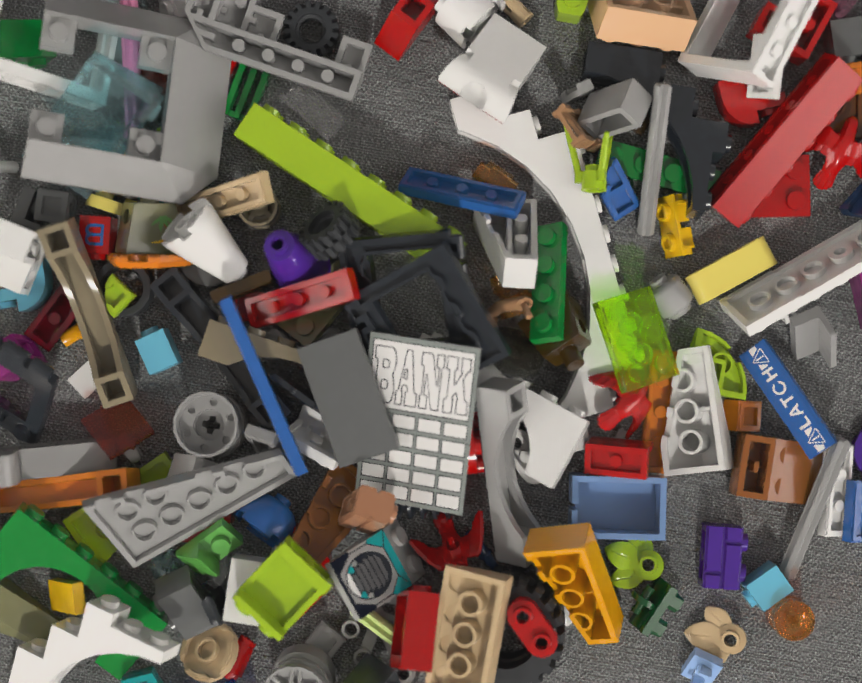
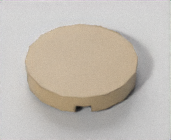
[180,623,239,683]

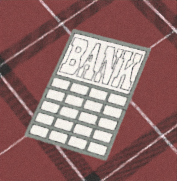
[355,332,481,516]

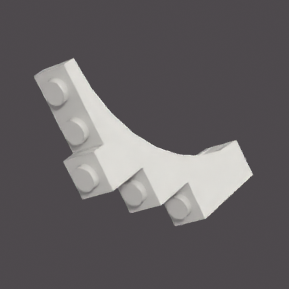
[8,595,181,683]

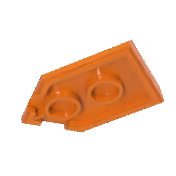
[107,253,192,268]

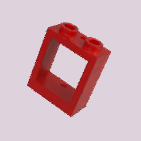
[389,585,440,672]

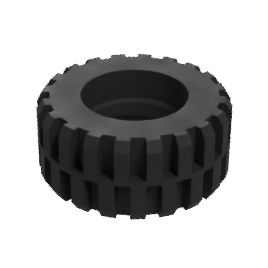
[485,566,565,683]

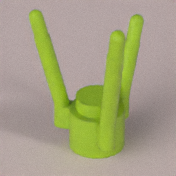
[563,125,613,193]

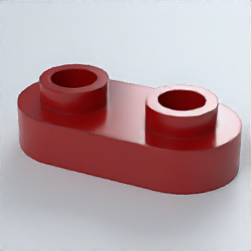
[507,597,558,658]

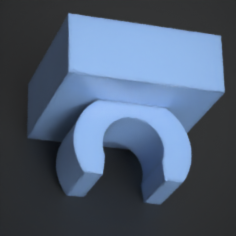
[681,647,723,683]

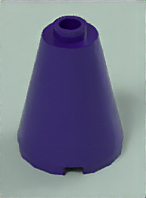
[264,230,331,288]

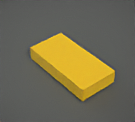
[48,578,86,615]

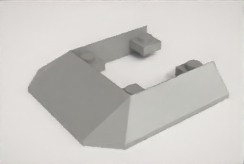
[20,0,232,205]
[184,0,373,102]

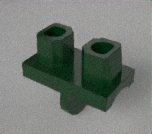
[628,577,684,637]

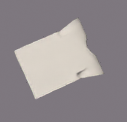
[438,13,547,124]

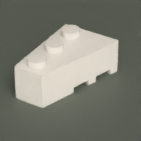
[473,199,538,289]

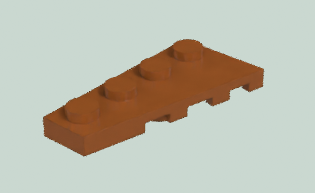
[291,464,357,564]

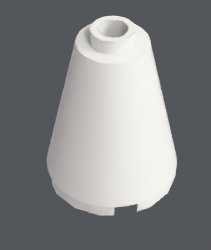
[161,198,248,283]

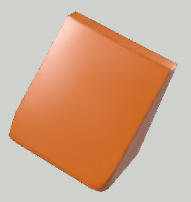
[723,399,762,432]

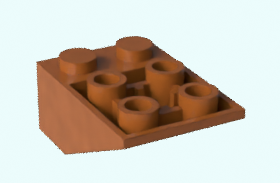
[728,431,823,505]

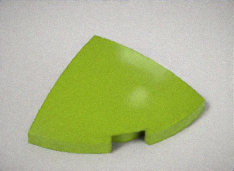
[690,328,747,400]

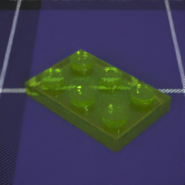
[592,286,680,394]

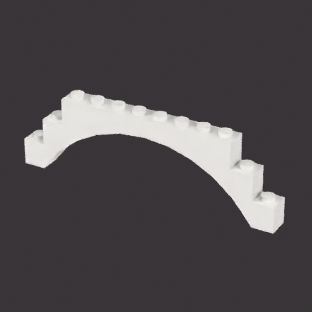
[449,96,644,452]

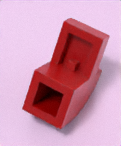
[712,80,786,128]

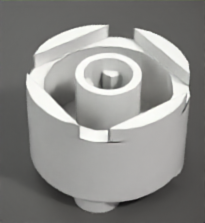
[434,0,506,49]

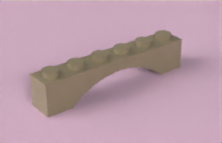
[36,216,139,409]
[197,316,302,365]

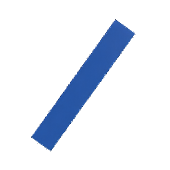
[219,295,308,476]

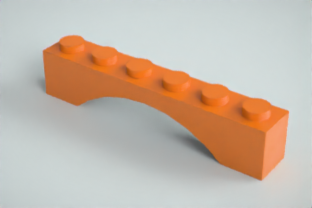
[0,468,141,514]

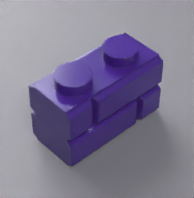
[698,522,748,590]

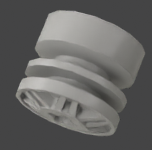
[173,392,248,457]
[265,644,336,683]

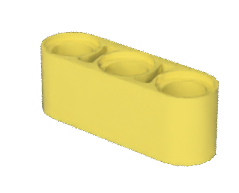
[684,236,778,305]

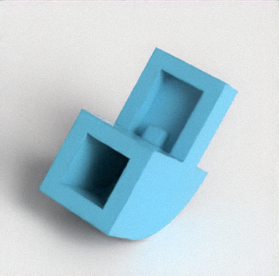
[0,258,53,312]

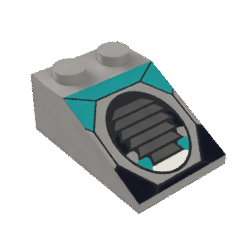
[325,519,426,622]

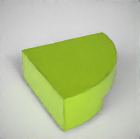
[105,274,137,318]

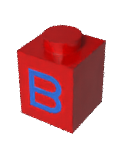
[79,215,118,261]

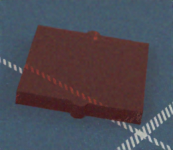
[81,401,154,461]

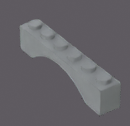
[475,376,541,568]

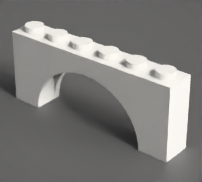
[420,332,590,489]

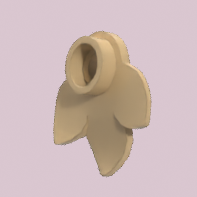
[684,606,747,663]

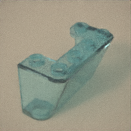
[21,50,165,199]

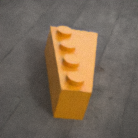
[523,522,624,645]

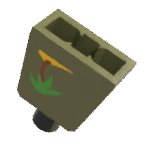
[115,198,178,254]

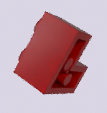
[745,0,838,66]

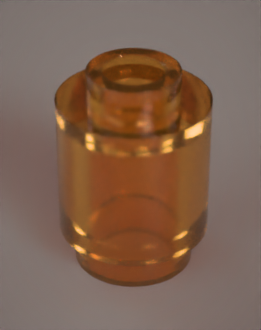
[472,160,519,189]

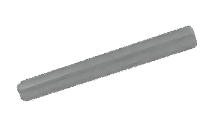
[637,83,672,236]
[779,436,851,579]

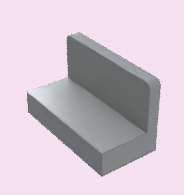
[789,305,837,368]

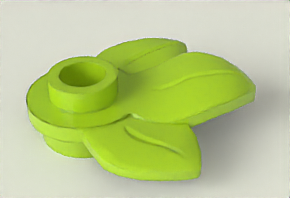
[605,540,664,589]

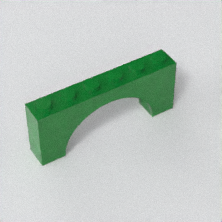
[0,502,168,680]

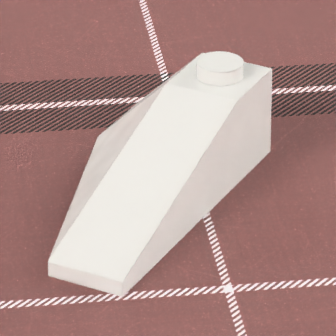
[660,345,734,476]

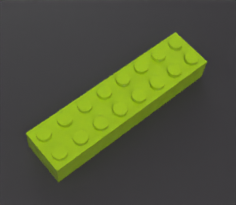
[234,102,467,258]

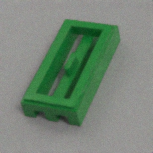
[225,63,271,121]

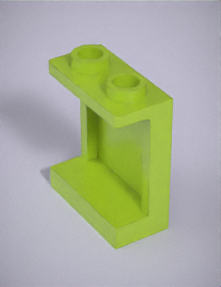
[232,535,334,641]

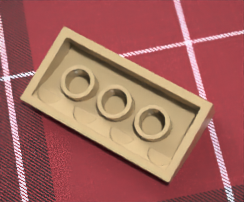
[425,564,513,683]

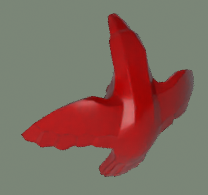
[805,115,862,190]
[588,371,652,439]
[408,510,484,572]

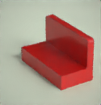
[584,436,653,480]

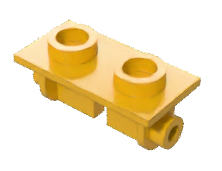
[656,194,695,259]

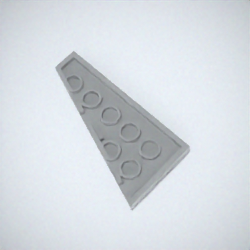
[81,448,297,568]

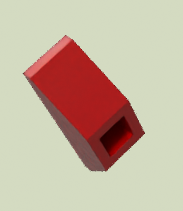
[374,0,439,62]

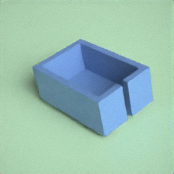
[568,472,667,541]

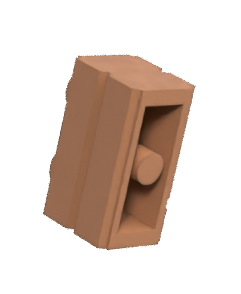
[337,484,398,535]

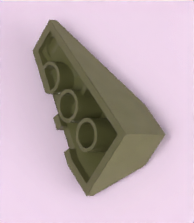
[0,577,62,642]

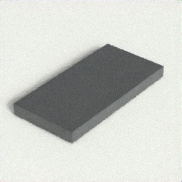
[297,328,400,468]

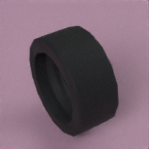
[96,262,155,317]

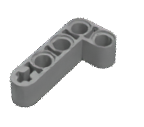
[0,436,118,488]

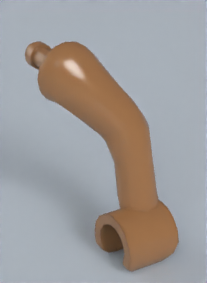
[487,295,533,325]

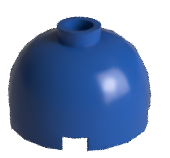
[233,493,296,548]

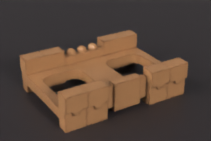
[552,103,602,153]

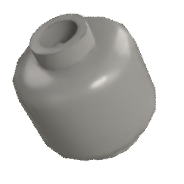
[646,273,693,320]

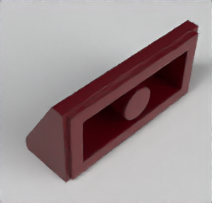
[23,285,75,352]

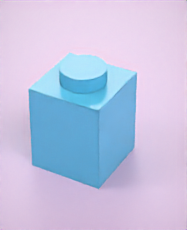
[134,326,183,375]
[740,560,794,612]

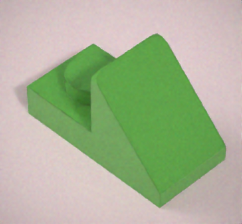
[175,518,243,577]

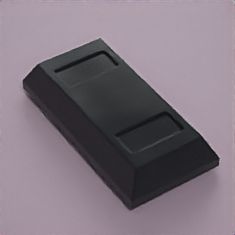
[201,584,226,626]

